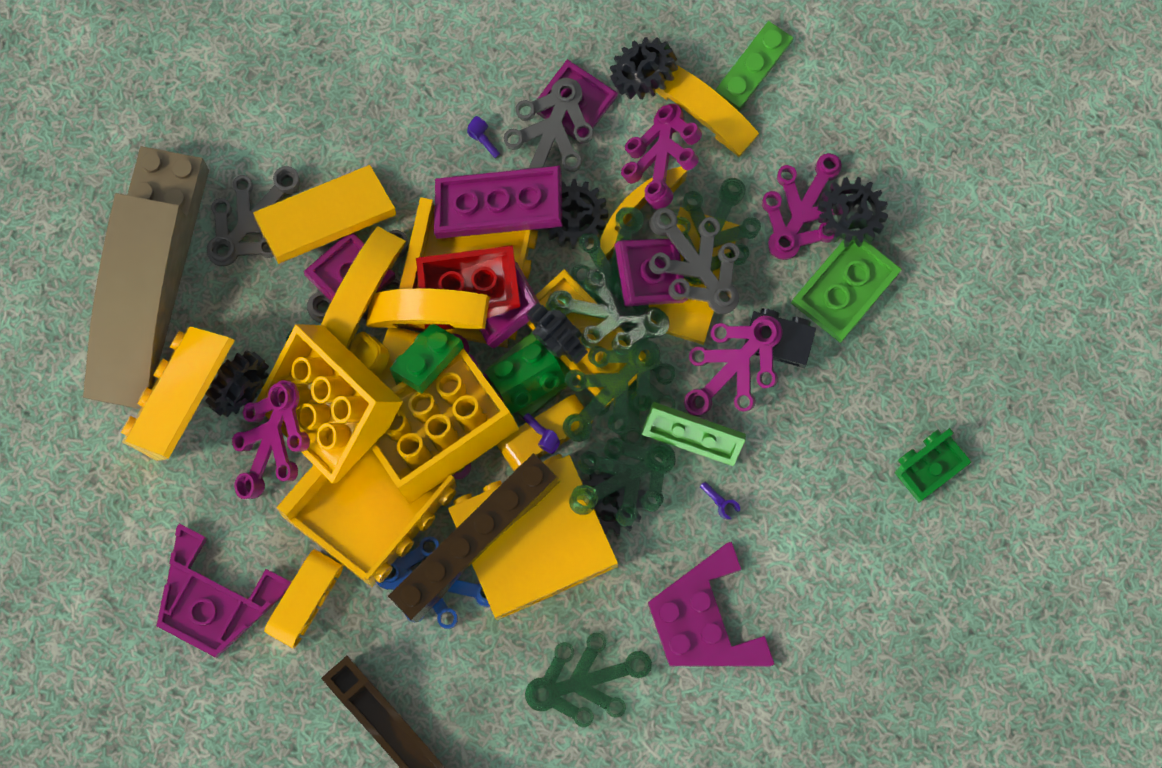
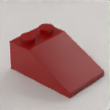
[416,245,520,330]

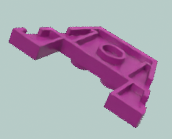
[156,523,291,658]
[648,541,775,667]

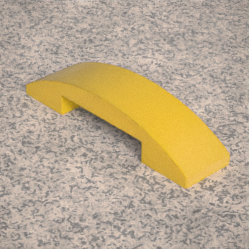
[655,65,759,157]
[597,166,688,268]
[321,226,406,348]
[366,288,490,329]

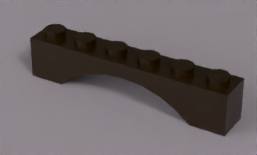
[388,453,560,622]
[321,655,446,768]

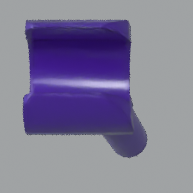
[467,116,500,158]
[523,413,560,454]
[700,481,740,520]

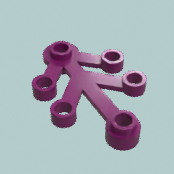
[621,104,702,210]
[762,153,850,260]
[684,316,783,415]
[232,380,310,499]

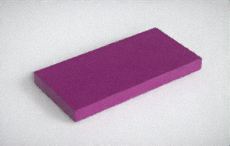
[434,166,563,239]

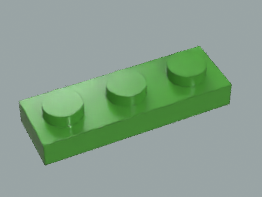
[715,21,793,111]
[642,402,746,467]

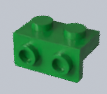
[390,324,464,394]
[485,340,566,414]
[894,428,971,503]

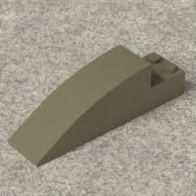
[83,146,209,409]

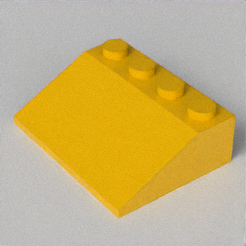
[255,324,403,484]
[121,326,235,461]
[371,348,519,504]

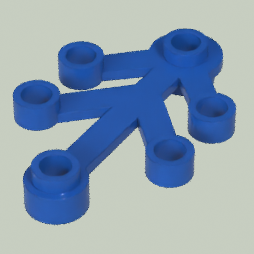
[376,536,490,629]

